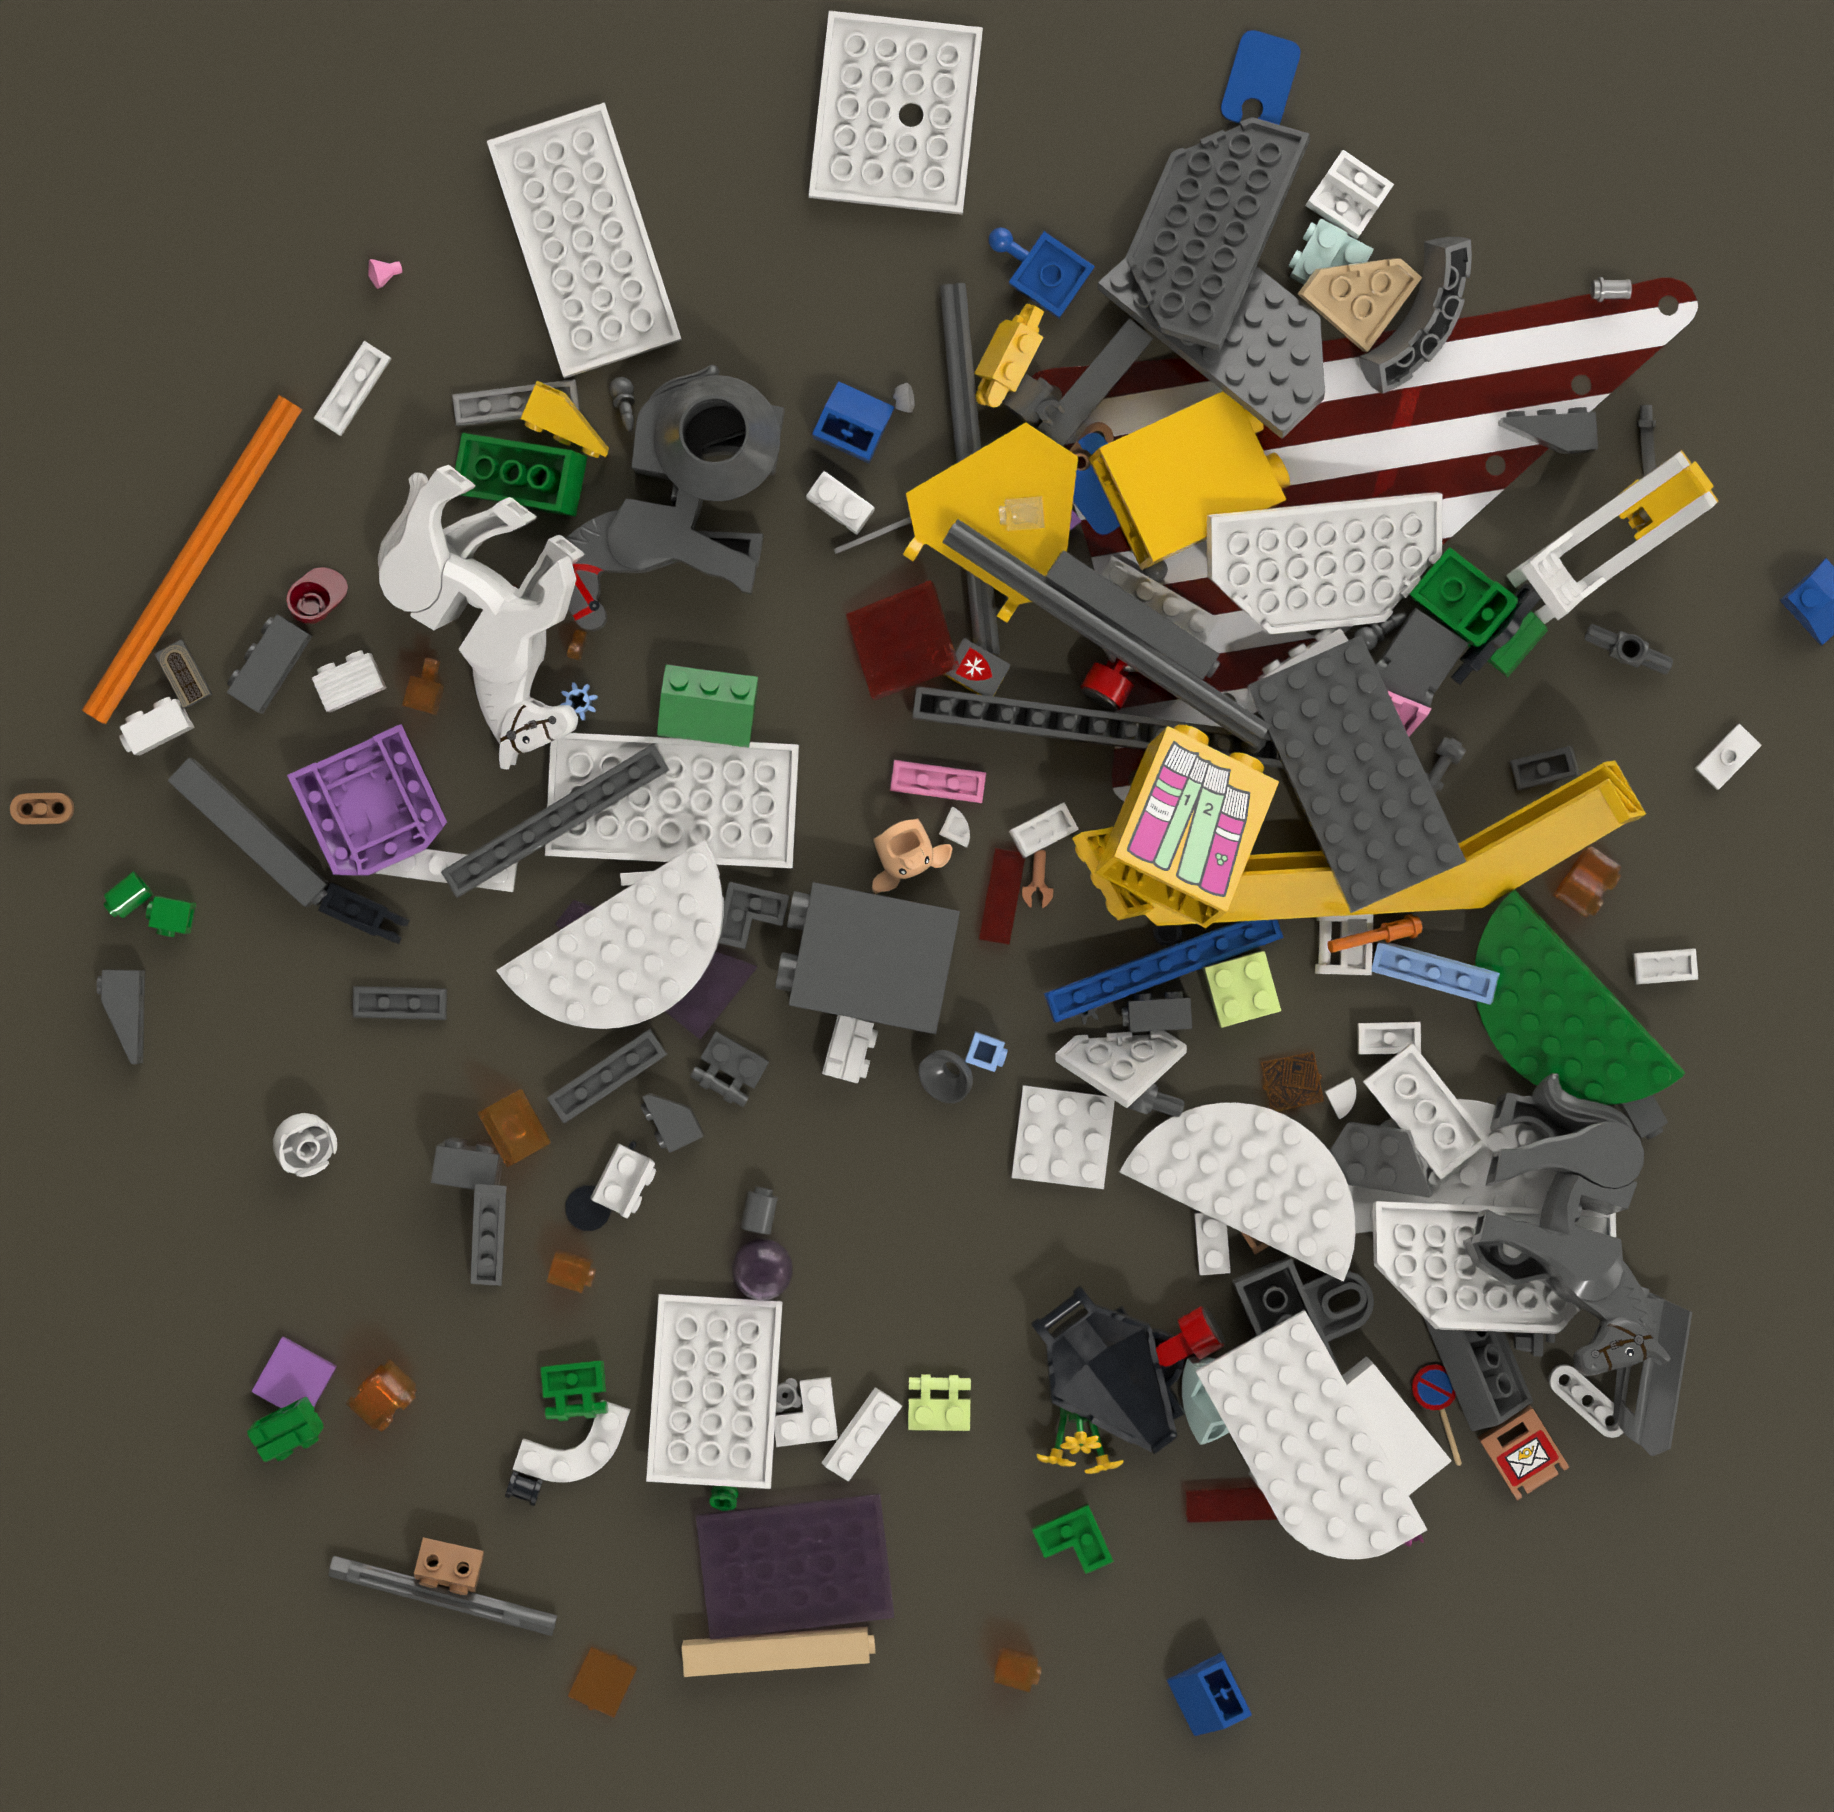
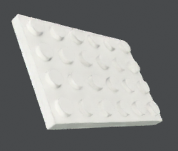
[646,1294,783,1489]

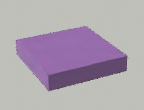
[252,1336,337,1408]

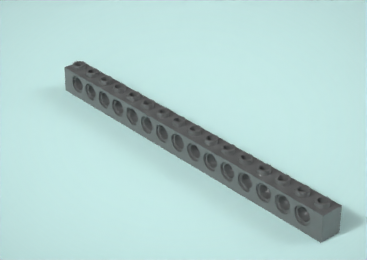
[913,687,1284,769]

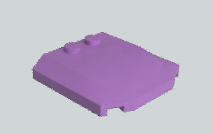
[287,724,447,876]

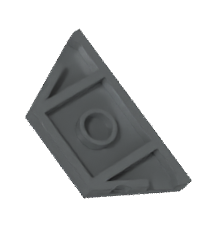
[1329,1122,1433,1198]

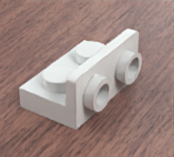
[591,1143,656,1218]

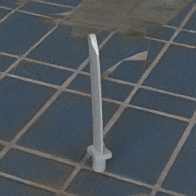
[833,517,912,554]

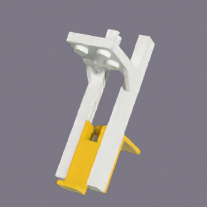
[1506,450,1719,624]

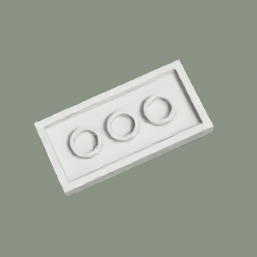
[1363,1043,1490,1179]

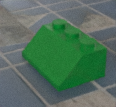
[657,665,758,748]

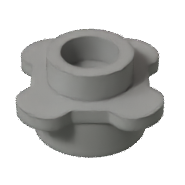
[776,1378,802,1412]

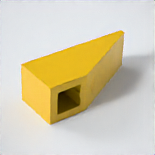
[520,381,609,458]

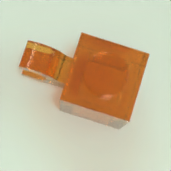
[402,657,445,715]

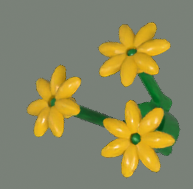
[1037,1407,1124,1474]

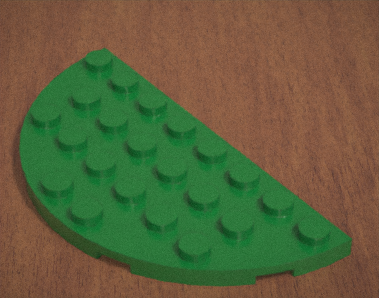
[1475,889,1685,1105]

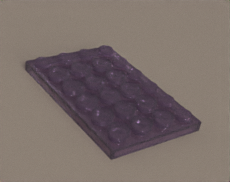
[696,1493,895,1640]

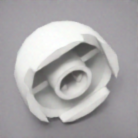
[273,1113,337,1177]

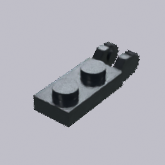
[318,882,410,944]

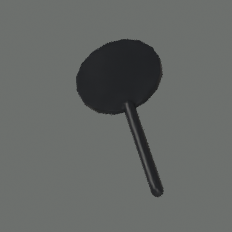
[565,1141,637,1231]

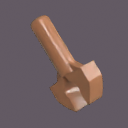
[1022,849,1053,908]

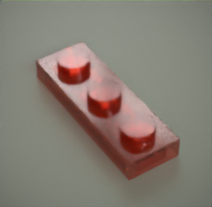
[979,848,1025,945]
[1186,1488,1278,1523]

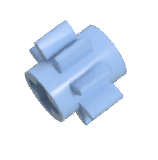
[560,682,598,721]

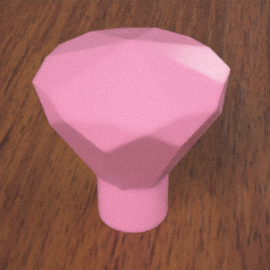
[368,259,402,289]

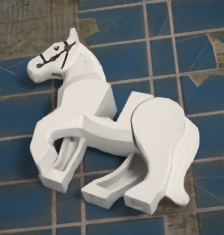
[378,465,585,769]

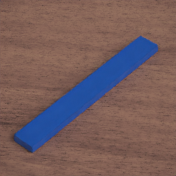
[1043,919,1284,1023]

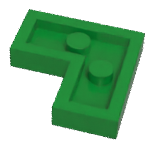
[1032,1503,1114,1574]

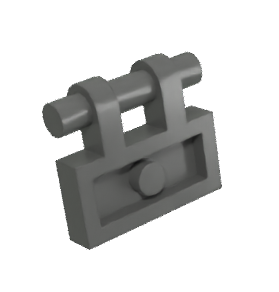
[690,1031,770,1107]

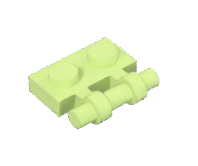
[908,1374,971,1431]

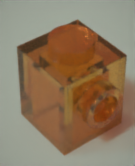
[546,1249,596,1293]
[993,1647,1042,1692]

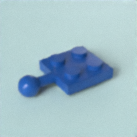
[988,227,1095,319]

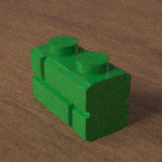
[247,1397,324,1462]

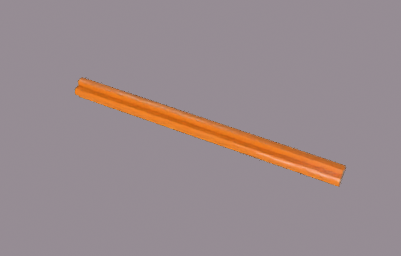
[82,395,302,724]

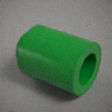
[103,871,153,919]

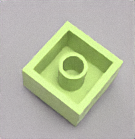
[1202,951,1281,1028]

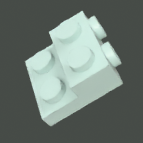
[1288,218,1374,284]

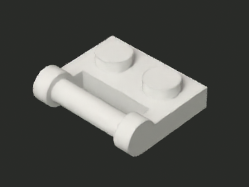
[1315,914,1373,975]

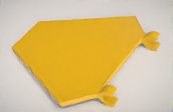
[903,423,1078,623]

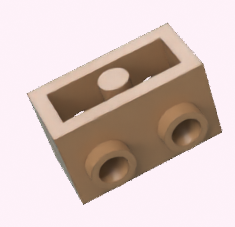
[414,1537,484,1595]

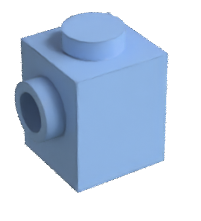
[965,1031,1008,1072]

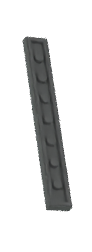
[441,743,670,898]

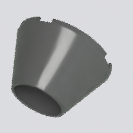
[655,375,780,501]

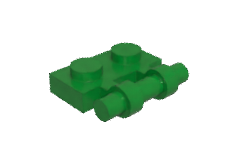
[541,1361,608,1422]

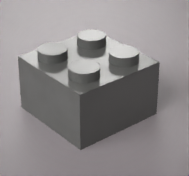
[431,1137,505,1189]

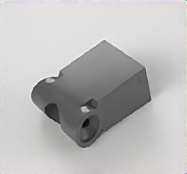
[1375,609,1469,723]

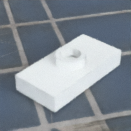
[1694,724,1762,790]
[1009,802,1079,859]
[1632,949,1698,984]

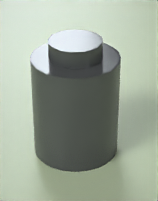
[740,1186,778,1234]

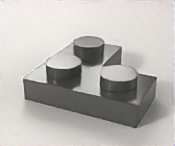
[718,882,789,949]

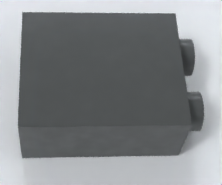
[775,882,960,1034]

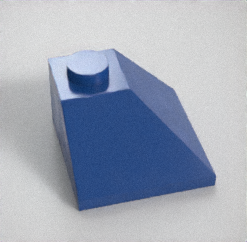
[1780,558,1834,646]

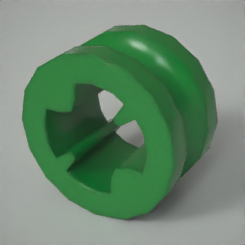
[709,1485,739,1511]

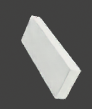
[314,341,391,436]

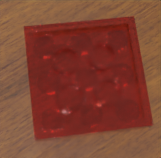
[846,580,960,701]

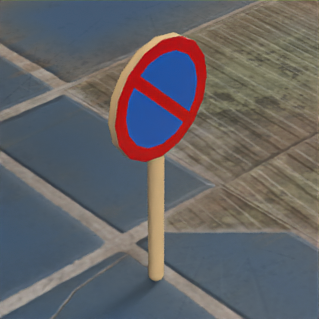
[1412,1364,1462,1466]

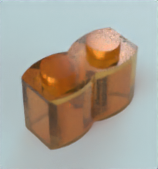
[1552,846,1621,918]

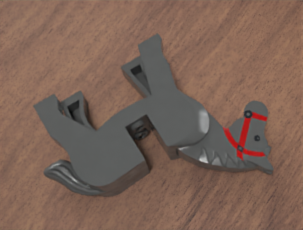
[523,365,785,632]

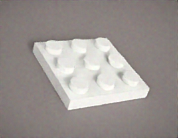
[1011,1085,1115,1189]

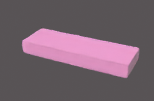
[890,760,986,803]

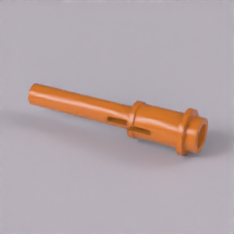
[1327,914,1422,953]

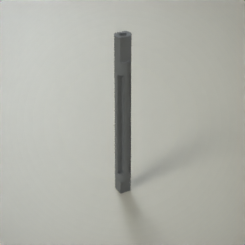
[328,1556,557,1636]

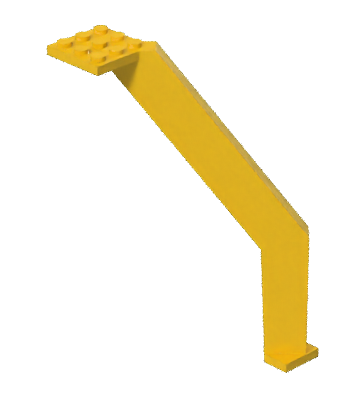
[1072,760,1646,926]

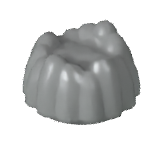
[893,383,915,413]

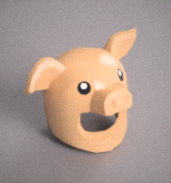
[872,818,952,894]

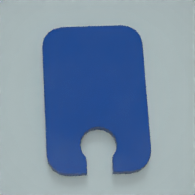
[1221,30,1301,125]
[1073,433,1120,535]

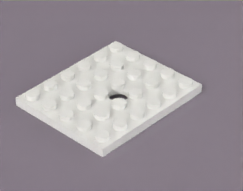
[809,11,983,215]

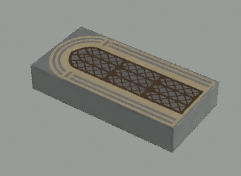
[154,639,212,709]

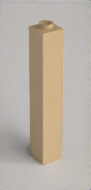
[682,1626,875,1677]

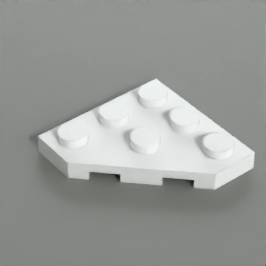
[1055,1030,1187,1108]

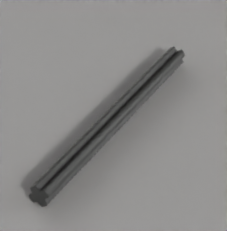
[940,283,1000,655]
[942,519,1271,749]

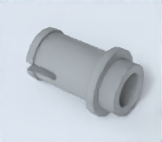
[1590,277,1632,302]

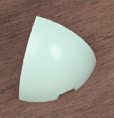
[1182,1357,1229,1445]

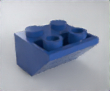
[812,381,895,464]
[1167,1652,1252,1736]

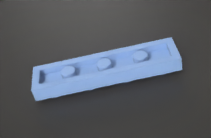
[1372,940,1500,1005]

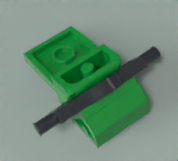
[1409,547,1548,685]

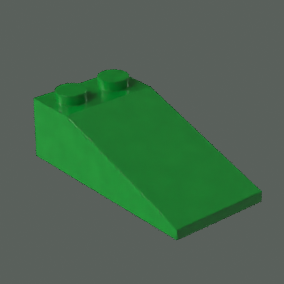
[455,433,588,517]

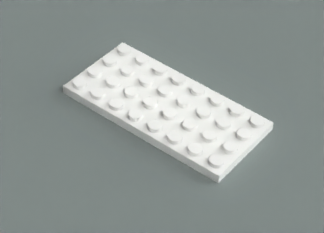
[487,102,682,378]
[545,733,799,868]

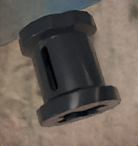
[505,1471,543,1506]

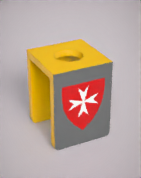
[944,638,1010,697]

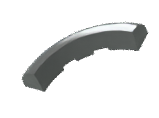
[1358,237,1472,394]

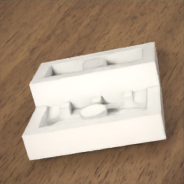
[1305,150,1394,240]

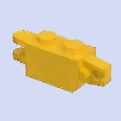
[974,304,1044,408]

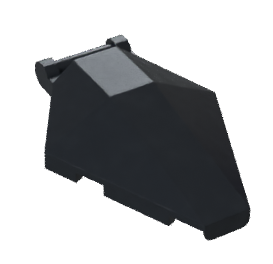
[1031,1286,1178,1454]

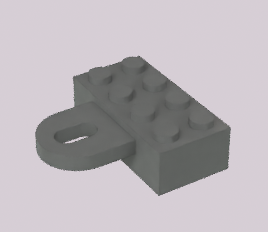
[1232,1256,1374,1373]

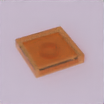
[478,1089,551,1167]

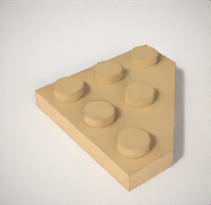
[1298,258,1422,352]

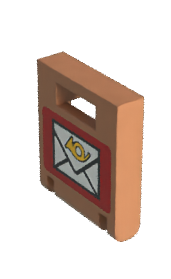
[1477,1405,1569,1501]

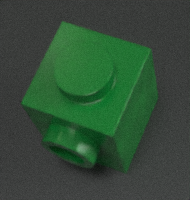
[146,896,196,937]

